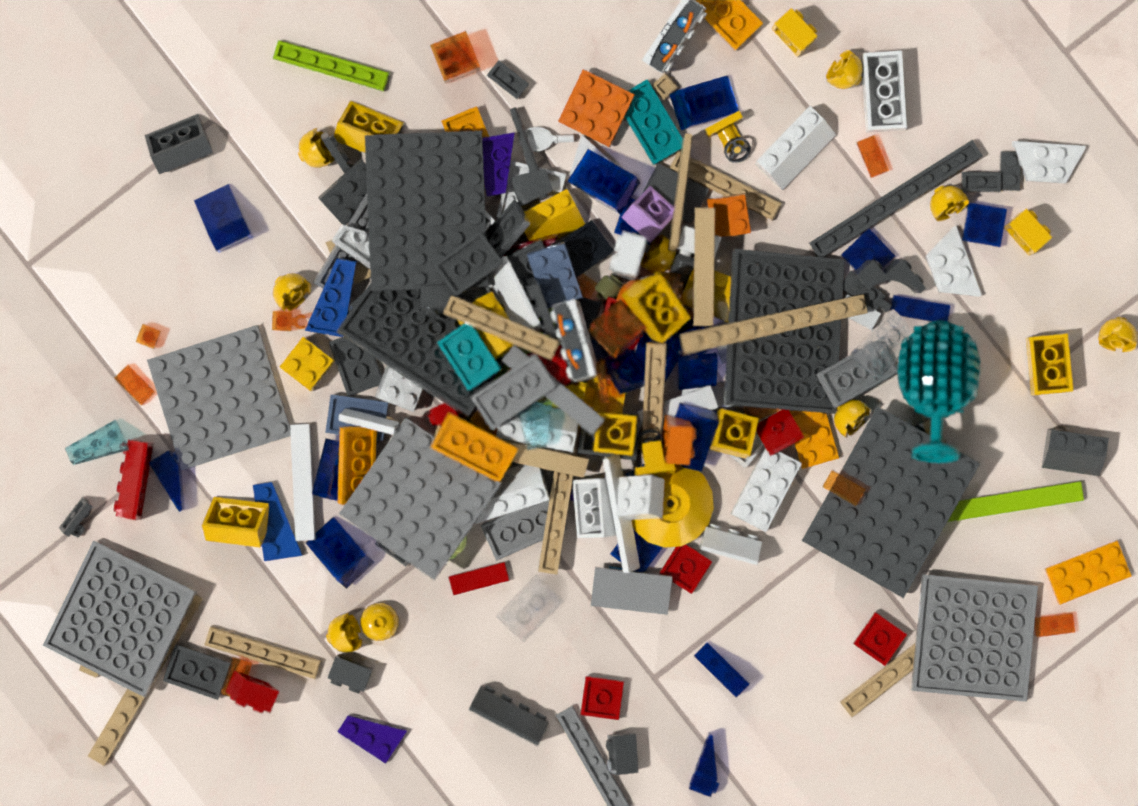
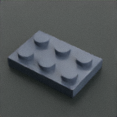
[527,242,583,308]
[325,395,389,441]

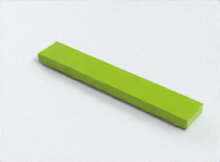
[273,40,389,92]

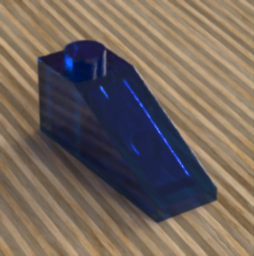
[149,450,185,512]
[694,642,750,698]
[688,733,719,797]

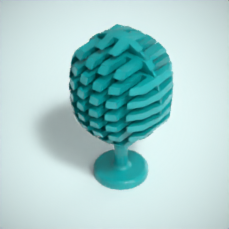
[897,320,981,463]

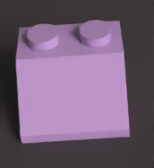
[622,186,674,243]

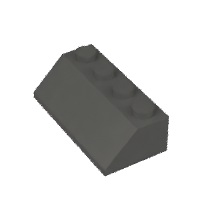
[469,685,549,746]

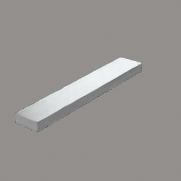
[290,424,316,541]
[603,454,640,573]

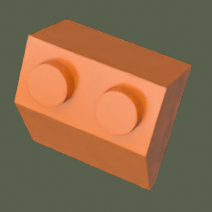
[707,193,751,237]
[662,415,696,465]

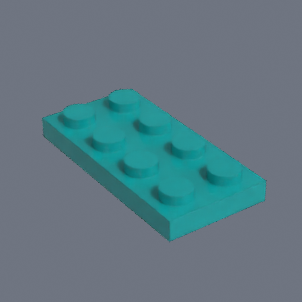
[625,79,683,166]

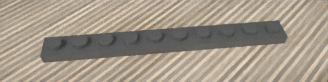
[809,140,983,257]

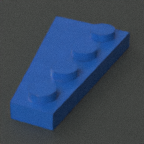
[305,258,356,337]
[253,482,303,562]

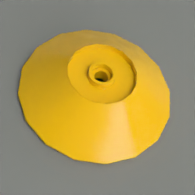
[632,460,714,548]

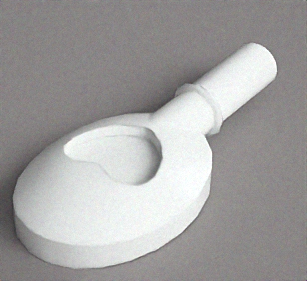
[519,127,574,152]

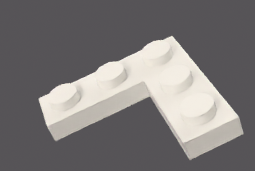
[496,161,566,218]

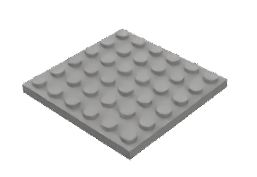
[147,325,291,470]
[339,418,501,580]
[42,541,197,697]
[911,574,1038,702]

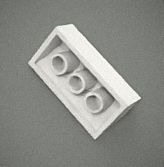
[755,106,836,190]
[488,256,541,333]
[496,404,578,452]
[475,464,550,524]

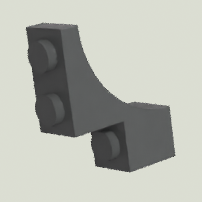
[850,259,926,293]

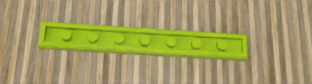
[947,481,1084,522]

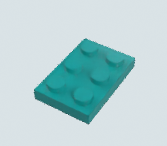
[437,323,502,391]

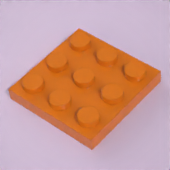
[558,69,635,147]

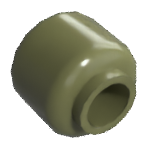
[595,275,623,303]

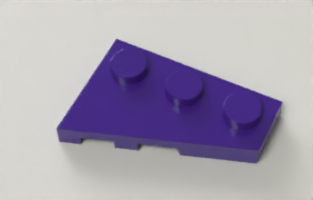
[482,132,515,197]
[337,715,407,764]

